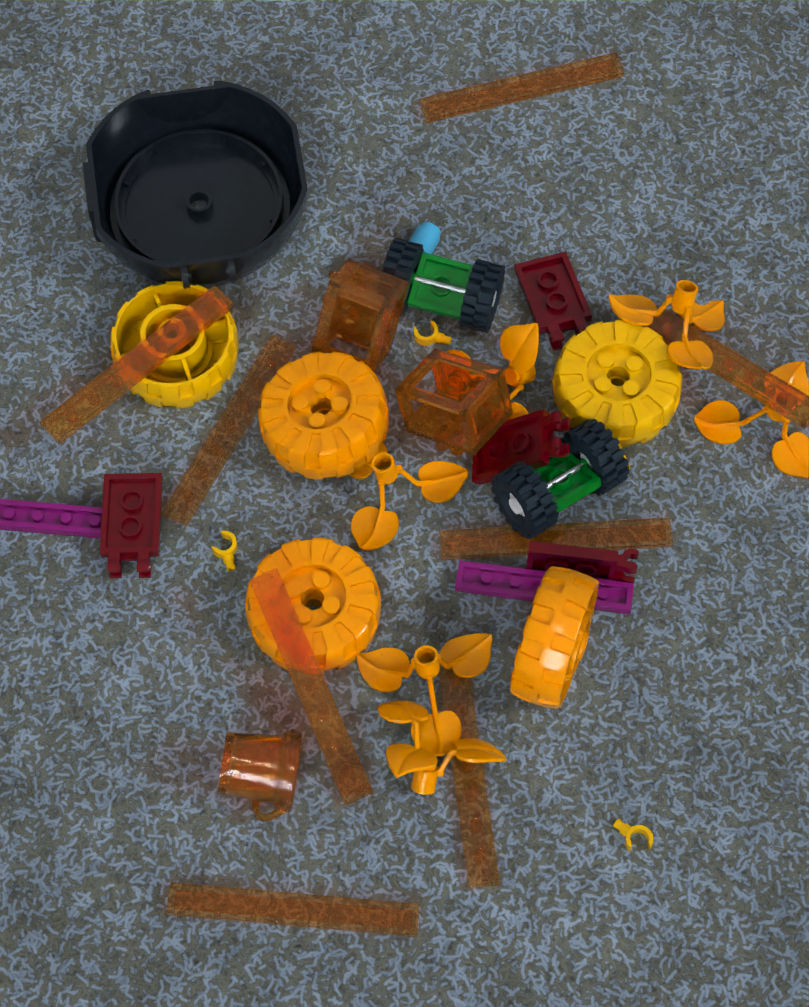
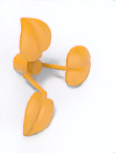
[608,280,725,370]
[437,323,539,425]
[694,361,809,479]
[349,442,468,550]
[357,633,492,757]
[378,700,507,795]

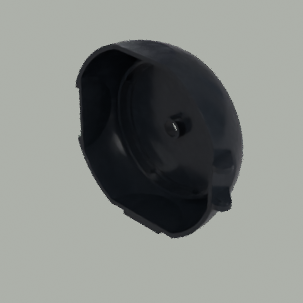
[83,81,308,289]

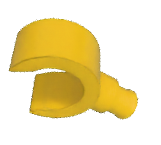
[414,320,452,346]
[211,531,238,571]
[613,818,654,852]

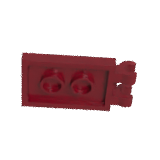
[514,251,592,351]
[472,409,570,485]
[100,473,163,578]
[526,541,639,583]

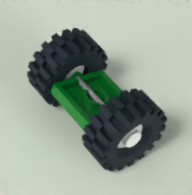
[377,238,505,333]
[491,419,629,539]

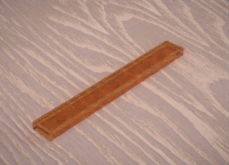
[419,52,624,124]
[39,285,234,445]
[642,304,809,429]
[161,335,296,527]
[440,517,673,560]
[249,568,373,805]
[439,665,500,889]
[166,882,420,937]

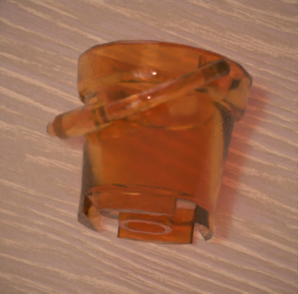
[217,729,302,822]

